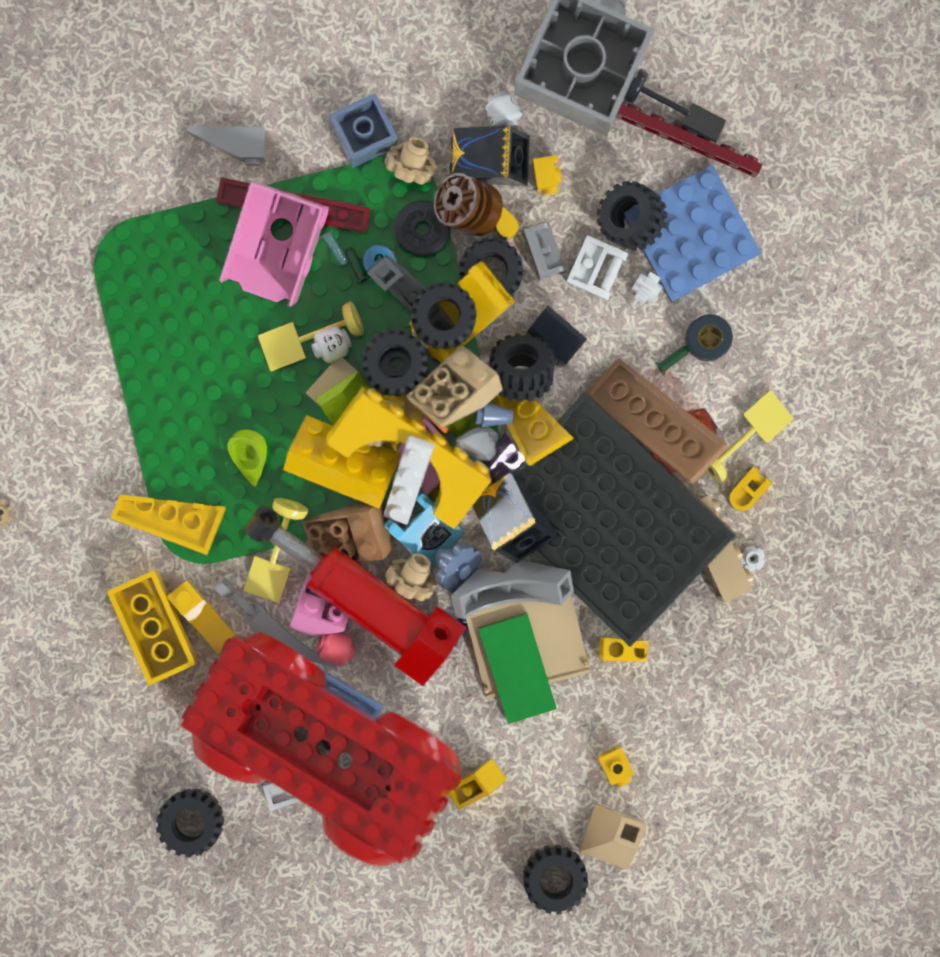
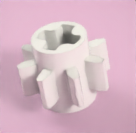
[631,271,663,304]

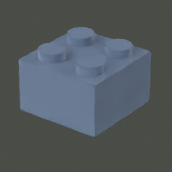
[329,93,398,168]

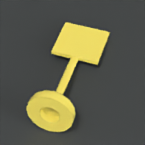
[258,301,364,372]
[705,390,794,483]
[243,498,308,603]

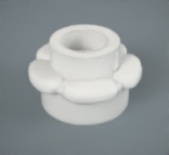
[740,546,765,571]

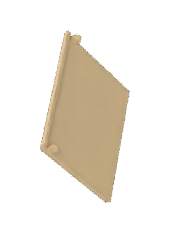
[466,595,590,699]

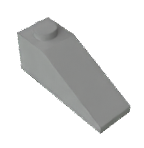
[187,126,267,166]

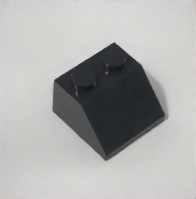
[526,306,587,366]

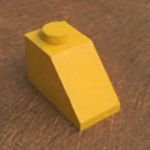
[448,758,507,810]

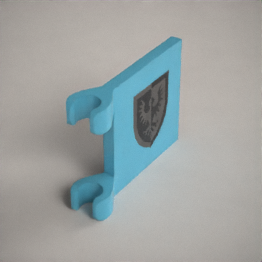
[384,490,465,569]

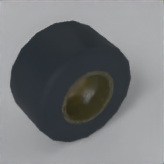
[685,314,733,362]

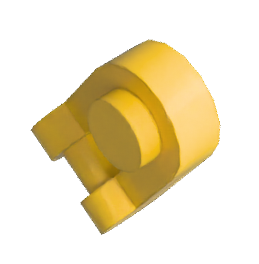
[728,465,773,511]

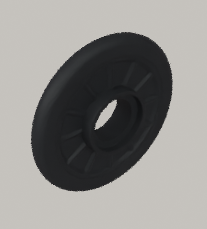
[394,200,450,256]

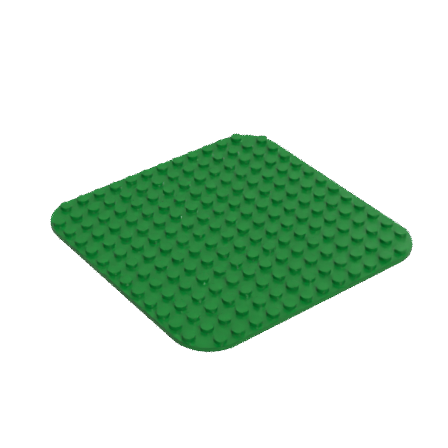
[94,156,503,564]

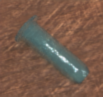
[320,230,348,266]

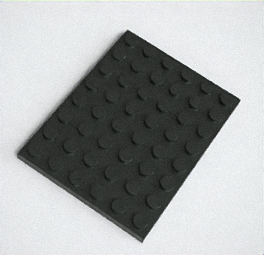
[511,392,737,647]

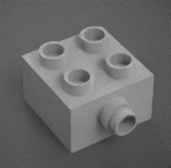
[514,0,655,137]

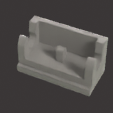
[523,222,566,281]

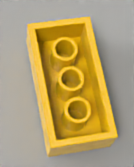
[283,415,402,509]
[107,569,200,686]

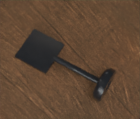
[625,68,726,143]

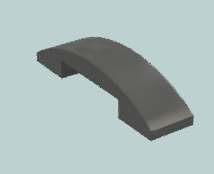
[367,255,455,331]

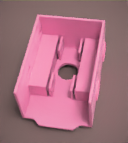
[220,181,329,306]

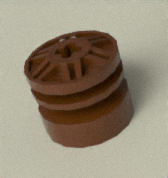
[434,173,503,236]

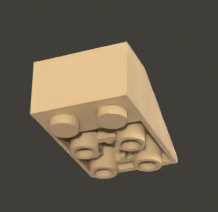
[406,345,503,428]

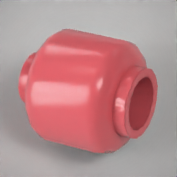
[316,632,356,667]

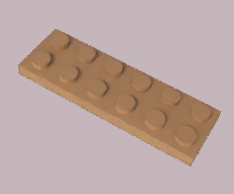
[586,358,728,485]

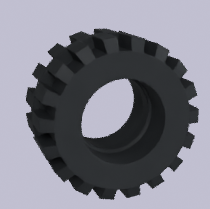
[597,181,668,251]
[459,237,523,297]
[411,281,477,349]
[362,329,428,397]
[490,333,554,402]
[156,789,224,857]
[523,845,589,915]

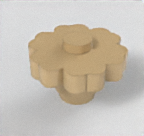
[384,137,437,184]
[385,554,437,601]

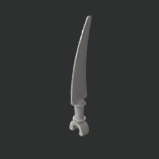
[215,578,336,668]

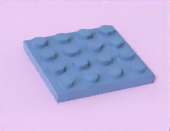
[624,164,761,303]

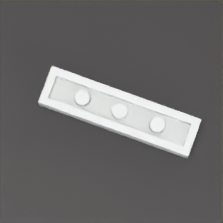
[383,436,435,525]

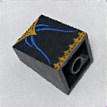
[450,125,530,186]
[472,473,558,563]

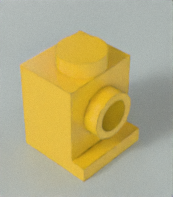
[532,155,562,196]
[597,745,635,787]

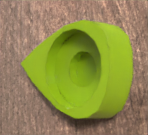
[227,429,267,487]

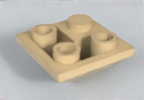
[579,803,647,869]

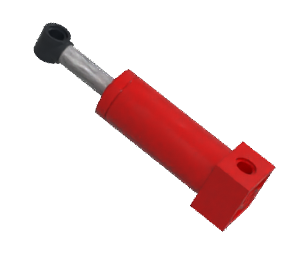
[245,506,466,686]

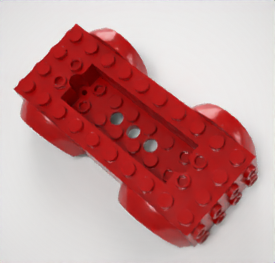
[181,632,463,866]

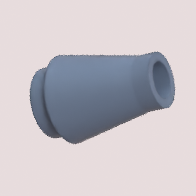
[474,403,513,427]

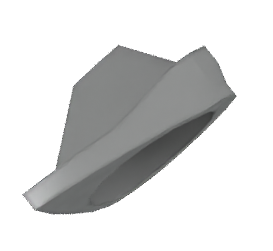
[456,426,498,463]

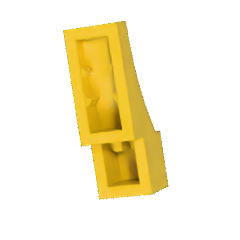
[167,580,237,655]

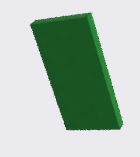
[478,612,557,724]

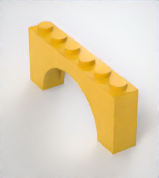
[326,386,491,529]

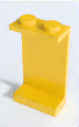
[409,262,515,363]

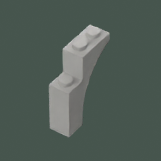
[451,560,574,619]

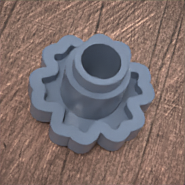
[434,542,482,593]

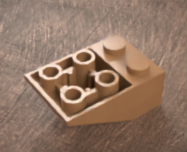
[302,502,396,562]

